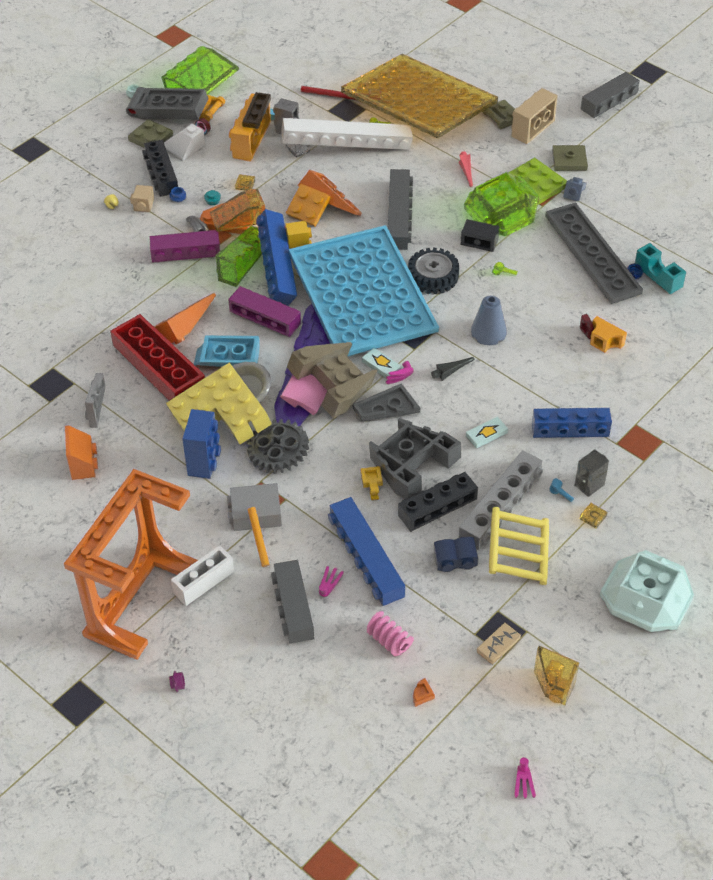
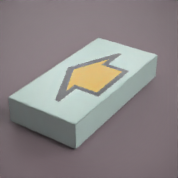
[362,348,401,378]
[466,417,508,449]

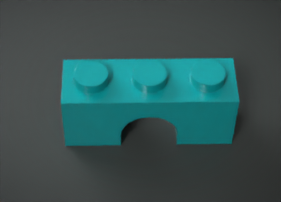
[634,243,686,294]

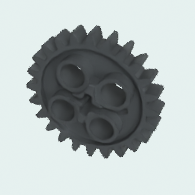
[247,419,309,474]

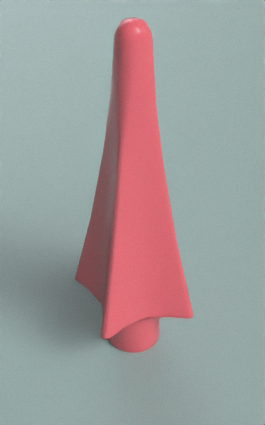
[459,151,473,187]

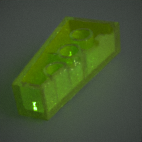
[215,226,262,287]

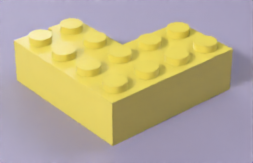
[166,362,272,445]

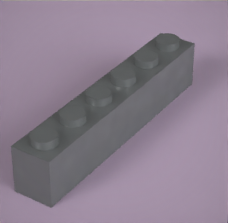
[388,169,413,250]

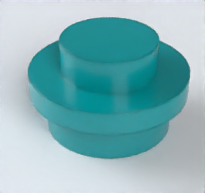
[204,190,221,205]

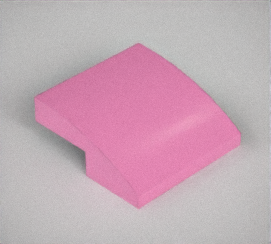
[280,374,327,415]

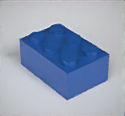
[182,409,221,479]

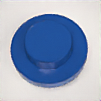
[170,187,186,202]

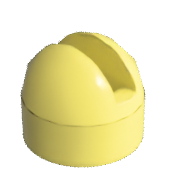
[104,194,119,209]

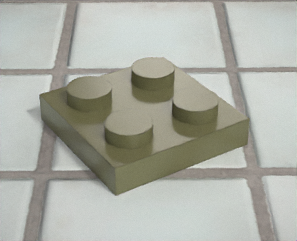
[128,119,173,148]

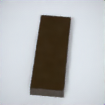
[242,92,271,129]

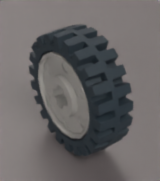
[408,247,459,294]

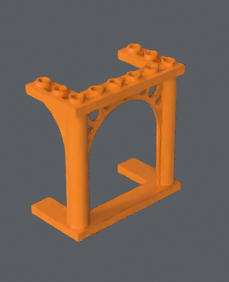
[64,469,198,660]

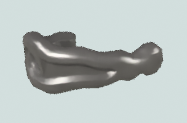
[186,215,209,232]

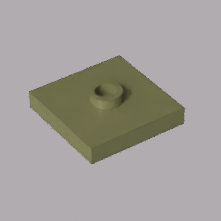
[552,145,588,171]

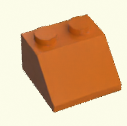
[65,425,98,480]

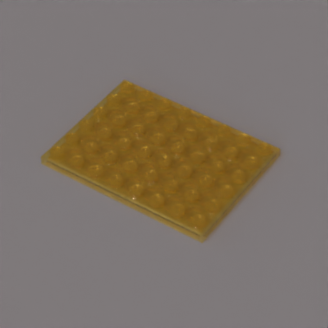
[341,54,498,138]

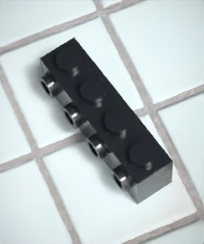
[142,140,178,197]
[398,472,478,532]

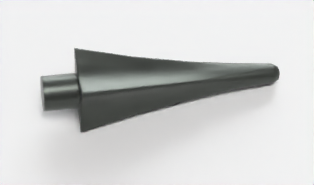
[431,357,475,381]

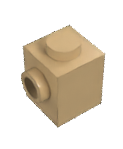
[130,185,154,212]

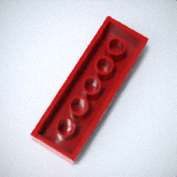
[110,314,205,401]

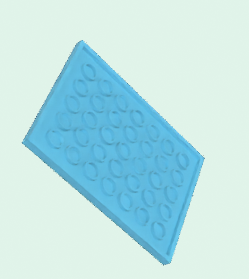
[289,225,439,356]

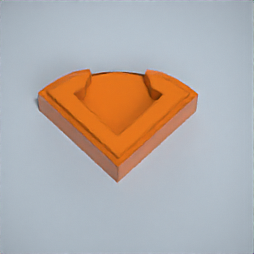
[413,678,435,707]

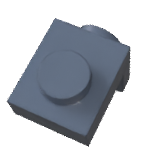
[563,177,587,201]

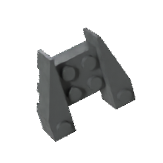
[369,418,461,499]

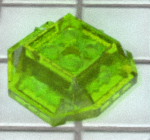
[464,172,539,236]

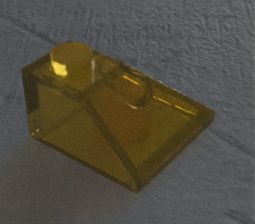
[534,646,580,705]

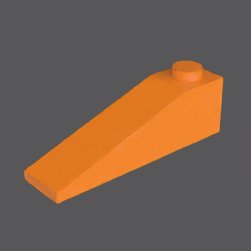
[298,170,362,216]
[154,293,216,344]

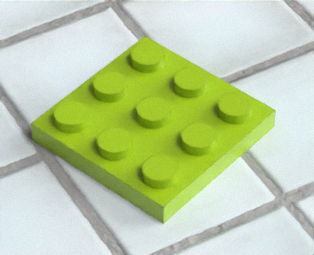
[499,157,567,208]

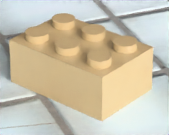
[511,88,558,144]

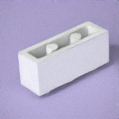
[171,545,234,606]

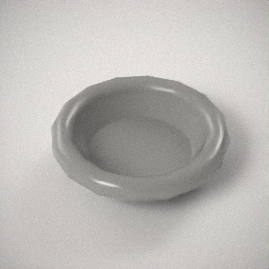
[233,362,272,403]

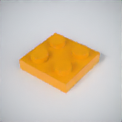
[285,184,331,227]

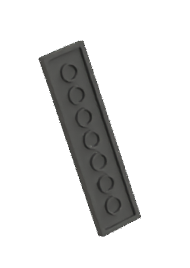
[545,202,643,304]

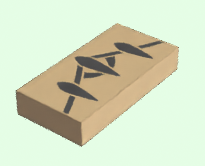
[477,623,521,665]

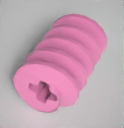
[367,611,414,656]

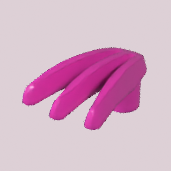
[385,361,414,384]
[319,566,344,597]
[514,757,536,799]

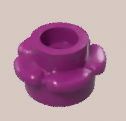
[169,671,185,692]

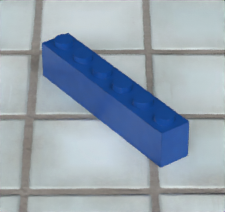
[256,209,297,306]
[328,497,405,606]

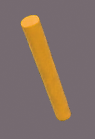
[247,507,270,567]

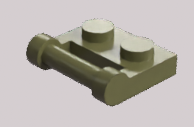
[481,99,515,129]

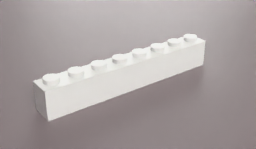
[281,118,413,150]

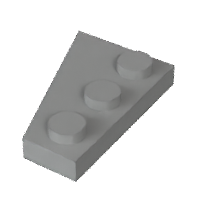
[85,373,106,428]

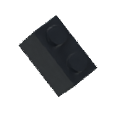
[460,219,500,252]

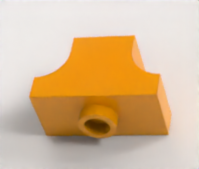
[590,316,627,353]

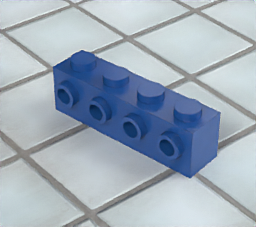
[532,408,612,438]

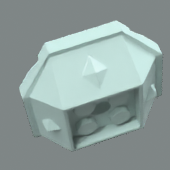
[600,550,694,632]

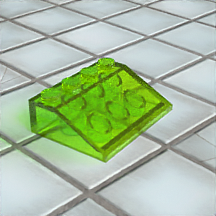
[161,46,239,95]

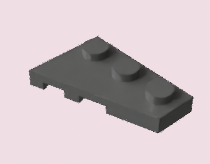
[353,383,421,421]

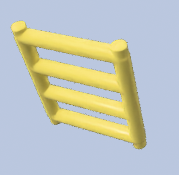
[489,507,549,585]

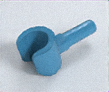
[549,478,574,502]

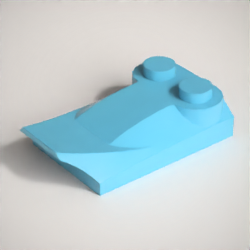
[194,335,260,367]

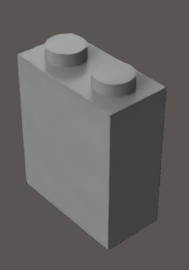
[227,483,282,531]

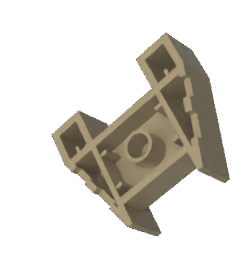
[287,342,378,418]

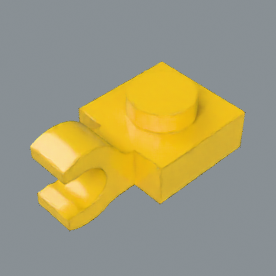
[360,466,383,500]

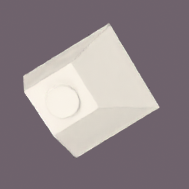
[164,124,205,161]

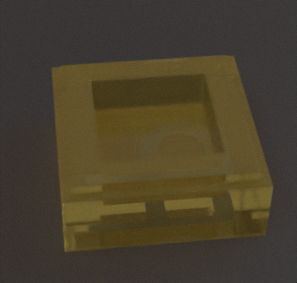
[235,174,255,191]
[579,503,608,529]

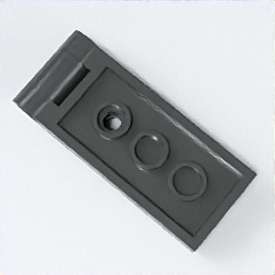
[126,87,208,120]

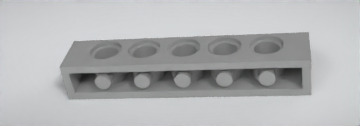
[458,450,543,550]

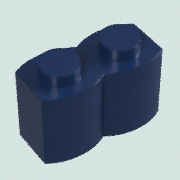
[434,537,478,572]

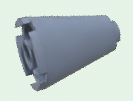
[471,296,507,345]

